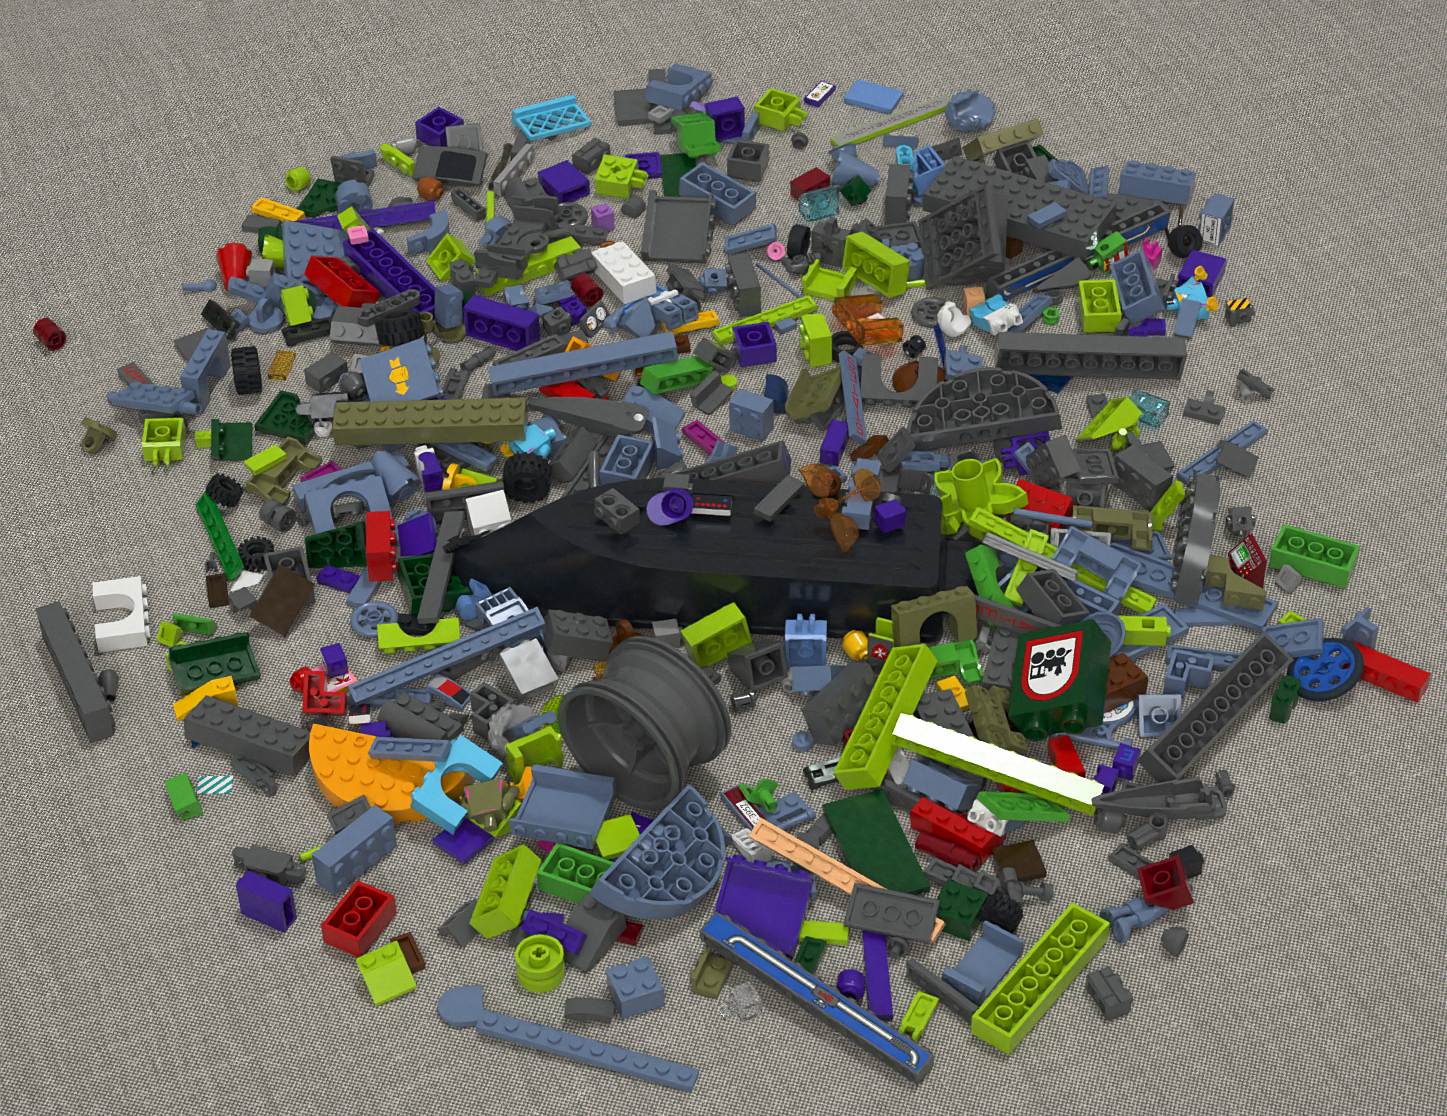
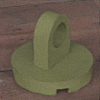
[80,417,117,454]

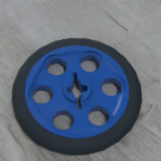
[1287,638,1364,702]

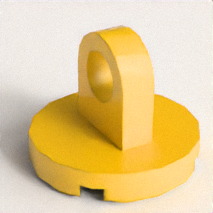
[442,463,478,490]

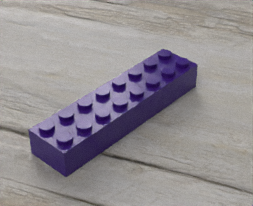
[343,229,438,324]

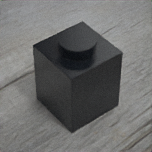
[1169,845,1204,879]

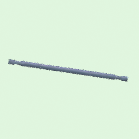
[755,262,803,298]

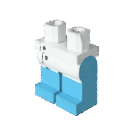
[969,294,1023,336]

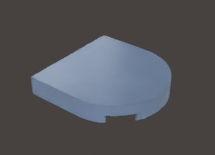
[438,985,484,1027]

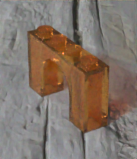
[832,294,904,346]

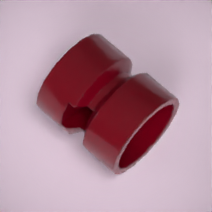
[571,273,604,307]
[33,318,67,351]

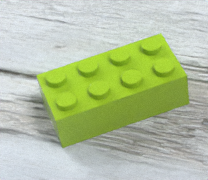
[842,231,910,298]
[469,844,541,939]

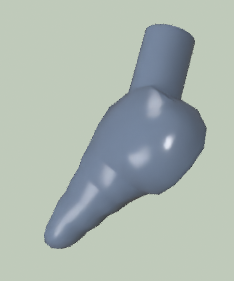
[603,306,625,333]

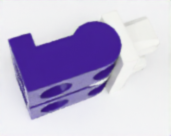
[414,445,444,495]

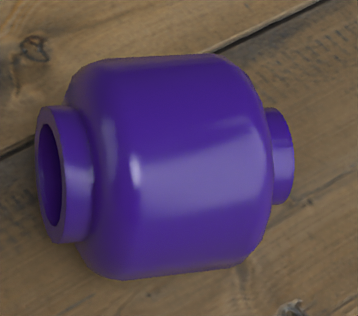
[836,969,866,1001]

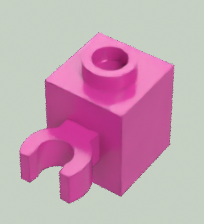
[1141,238,1162,271]

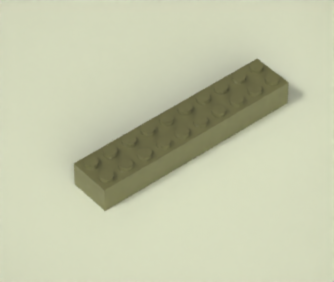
[332,398,529,446]

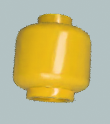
[842,630,868,661]

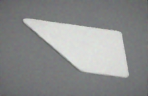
[231,571,263,591]

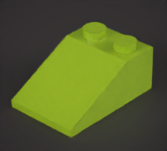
[1075,397,1142,442]

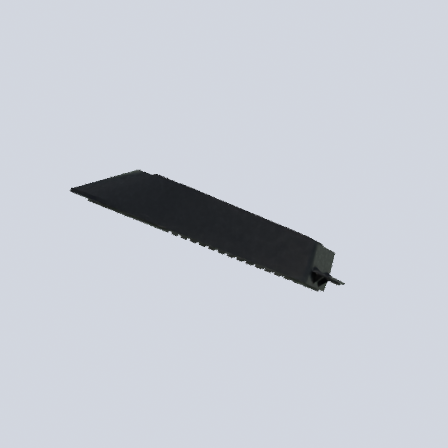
[451,478,983,643]

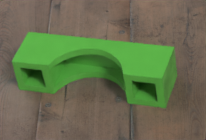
[965,544,1014,628]

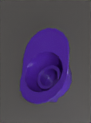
[646,488,693,525]

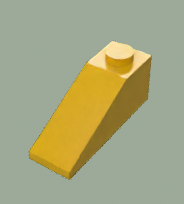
[173,676,238,721]

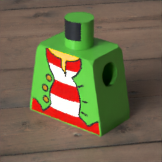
[1087,231,1128,274]

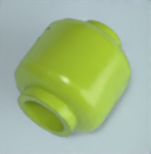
[285,166,311,191]

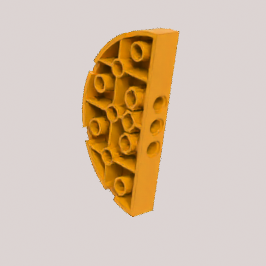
[309,724,474,825]

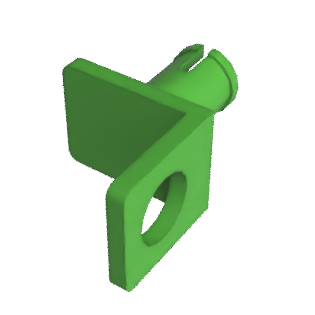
[739,778,779,812]

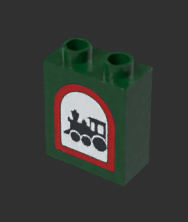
[1008,619,1111,741]

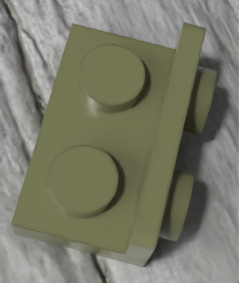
[689,946,733,999]

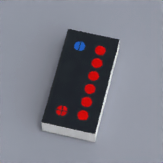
[691,494,732,516]
[349,704,372,724]

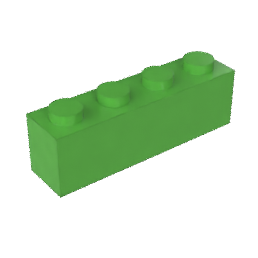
[640,356,714,394]

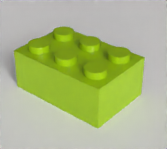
[1077,279,1122,333]
[680,602,753,669]

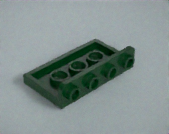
[168,632,261,696]

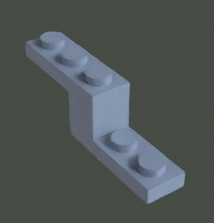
[228,273,324,309]

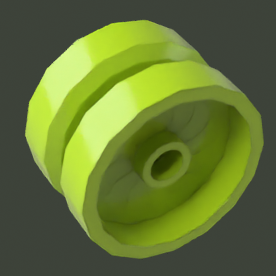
[515,934,566,993]

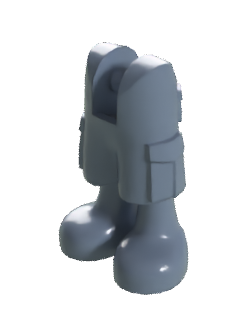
[1100,896,1168,944]

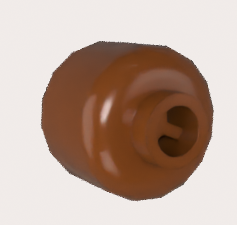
[417,176,444,201]

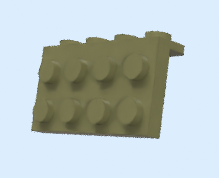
[785,366,842,421]

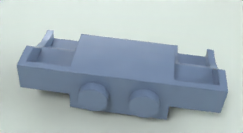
[1052,526,1142,602]

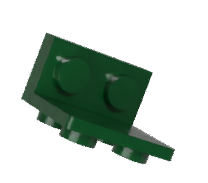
[211,419,253,461]

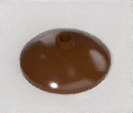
[892,361,948,392]

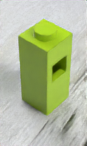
[1118,616,1171,646]

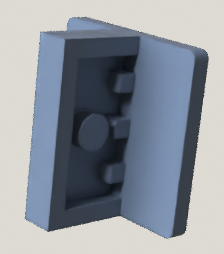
[1339,607,1379,654]

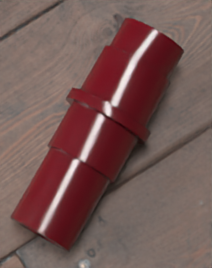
[915,831,981,872]

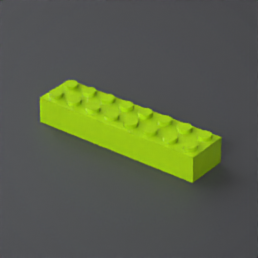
[833,644,938,790]
[971,902,1110,1055]

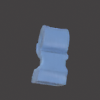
[456,578,492,621]

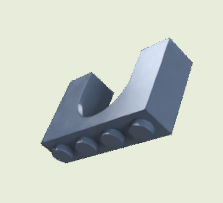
[645,63,713,110]
[180,329,231,413]
[304,475,393,535]

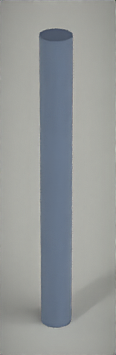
[1013,508,1092,529]

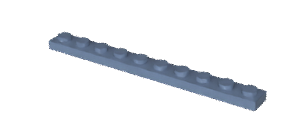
[348,607,546,706]
[476,1009,699,1093]

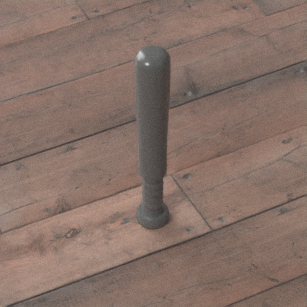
[588,451,600,488]

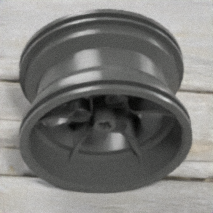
[558,636,731,810]

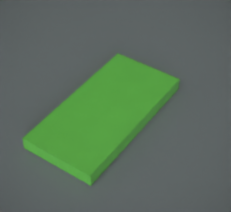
[977,791,1070,822]

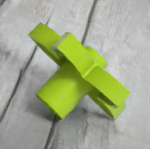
[934,458,1029,540]

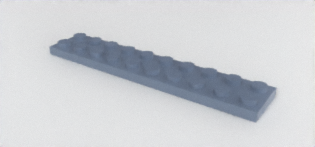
[1112,542,1278,632]

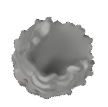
[488,703,539,758]

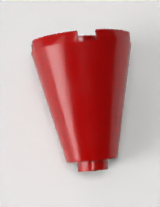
[216,243,252,291]

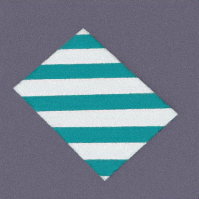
[197,776,233,794]

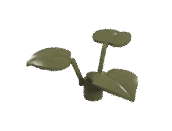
[420,312,466,364]

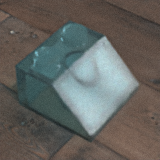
[799,184,840,222]

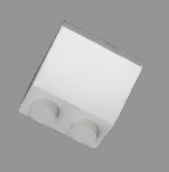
[465,490,511,535]

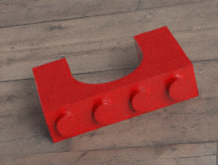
[994,735,1086,793]

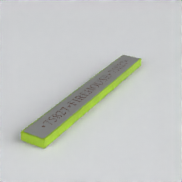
[830,94,951,147]

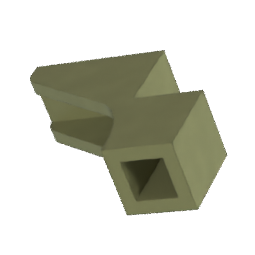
[1205,555,1266,610]

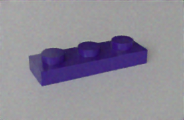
[521,909,587,955]

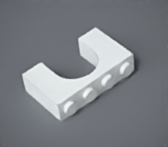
[92,576,151,653]

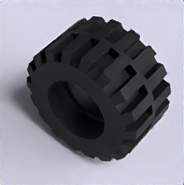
[374,310,424,346]
[231,346,262,395]
[502,452,552,503]

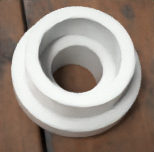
[314,421,332,437]

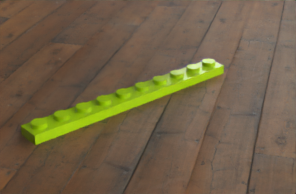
[968,507,1156,614]

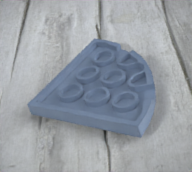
[282,220,349,284]

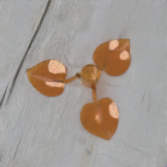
[798,464,881,552]

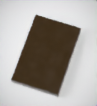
[249,564,315,637]

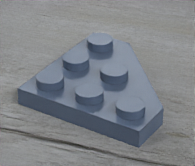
[1047,159,1089,195]

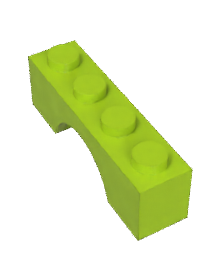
[377,618,461,655]

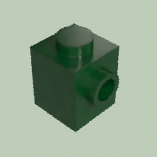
[839,175,871,206]

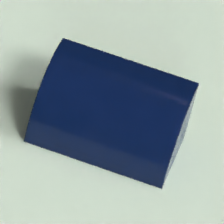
[765,374,789,414]

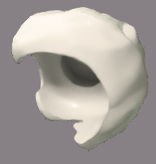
[937,301,971,337]

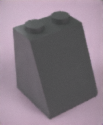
[727,639,788,691]

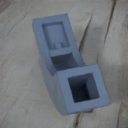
[406,210,450,255]
[503,285,530,310]

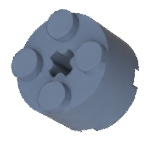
[334,180,373,214]
[890,243,924,282]

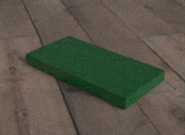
[660,153,696,197]

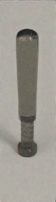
[488,143,513,191]

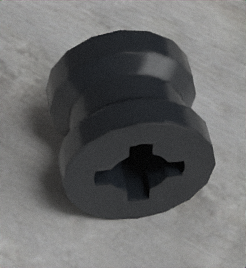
[902,335,926,358]

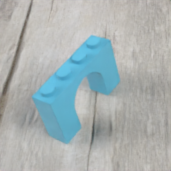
[410,735,503,835]

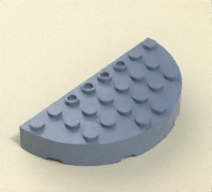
[589,784,725,919]

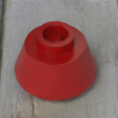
[289,667,312,694]

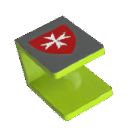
[867,617,894,664]

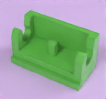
[165,772,204,820]

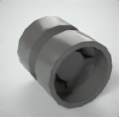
[259,499,297,533]

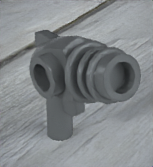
[781,252,822,274]

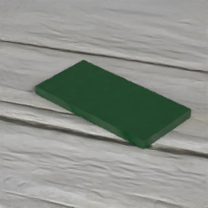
[822,789,930,895]

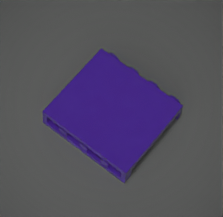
[714,854,814,958]

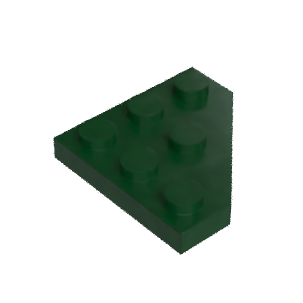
[297,179,342,218]
[254,390,314,444]

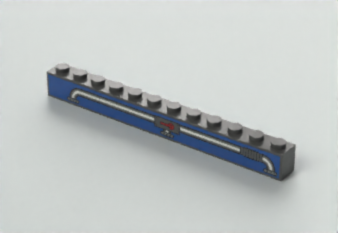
[986,202,1171,301]
[699,911,934,1085]

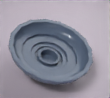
[1080,612,1126,658]

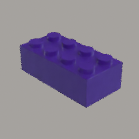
[463,295,541,351]

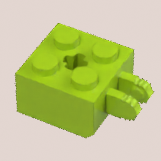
[754,88,808,132]
[594,154,649,198]
[798,313,832,368]
[142,418,186,466]

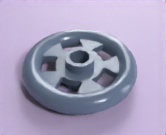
[350,601,398,638]

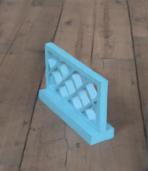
[512,94,591,141]

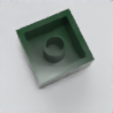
[936,879,988,941]

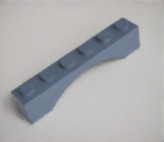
[292,451,410,513]

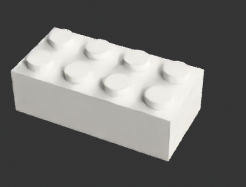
[591,241,657,304]

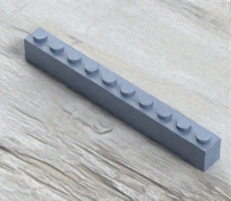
[488,331,678,396]

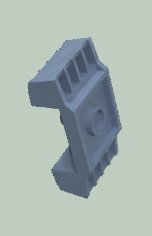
[475,587,547,652]

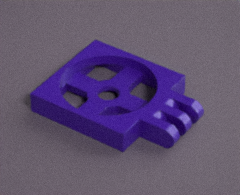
[1000,431,1050,476]

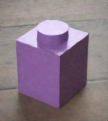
[591,203,615,232]

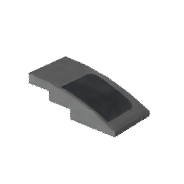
[412,146,488,186]

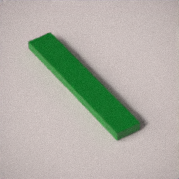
[195,492,244,581]

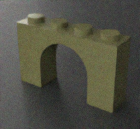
[963,118,1044,161]
[891,586,978,647]

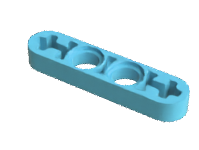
[896,145,917,192]

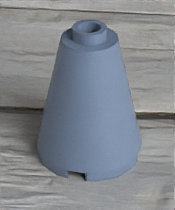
[831,151,881,187]
[371,450,421,505]

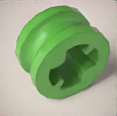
[1043,307,1060,325]

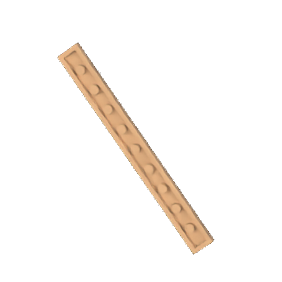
[749,818,946,943]

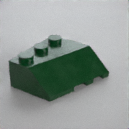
[304,521,367,569]
[397,554,471,615]

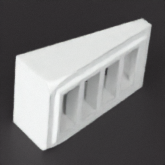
[731,828,772,863]

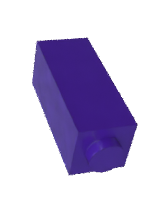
[820,419,850,466]

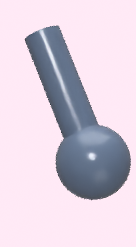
[182,279,217,292]

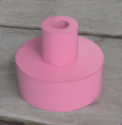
[766,242,785,260]

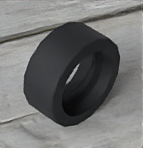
[787,224,811,258]
[832,331,863,363]

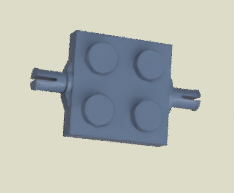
[944,345,982,380]

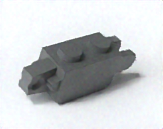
[666,265,706,310]
[232,845,307,886]

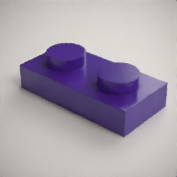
[316,565,360,594]

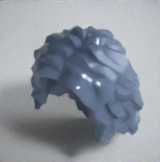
[944,89,997,133]

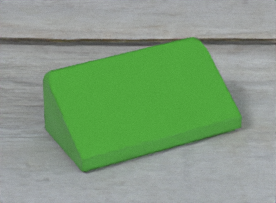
[172,613,217,635]

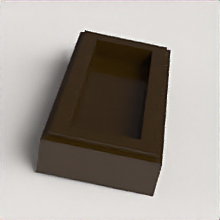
[206,573,229,608]

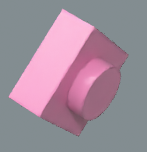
[347,225,369,245]

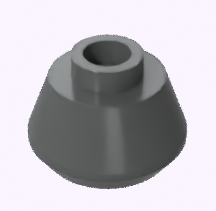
[1161,927,1189,956]

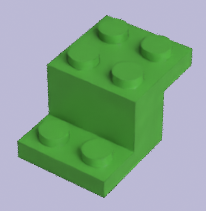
[671,112,721,158]

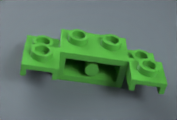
[923,639,984,693]

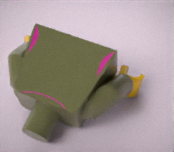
[459,778,525,832]

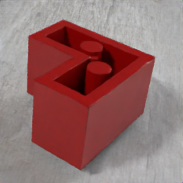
[302,671,348,716]

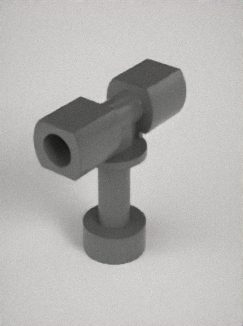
[999,867,1054,909]

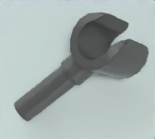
[204,552,218,573]

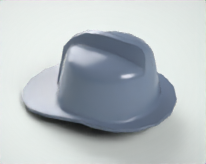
[828,143,859,163]

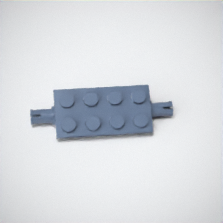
[107,382,203,415]

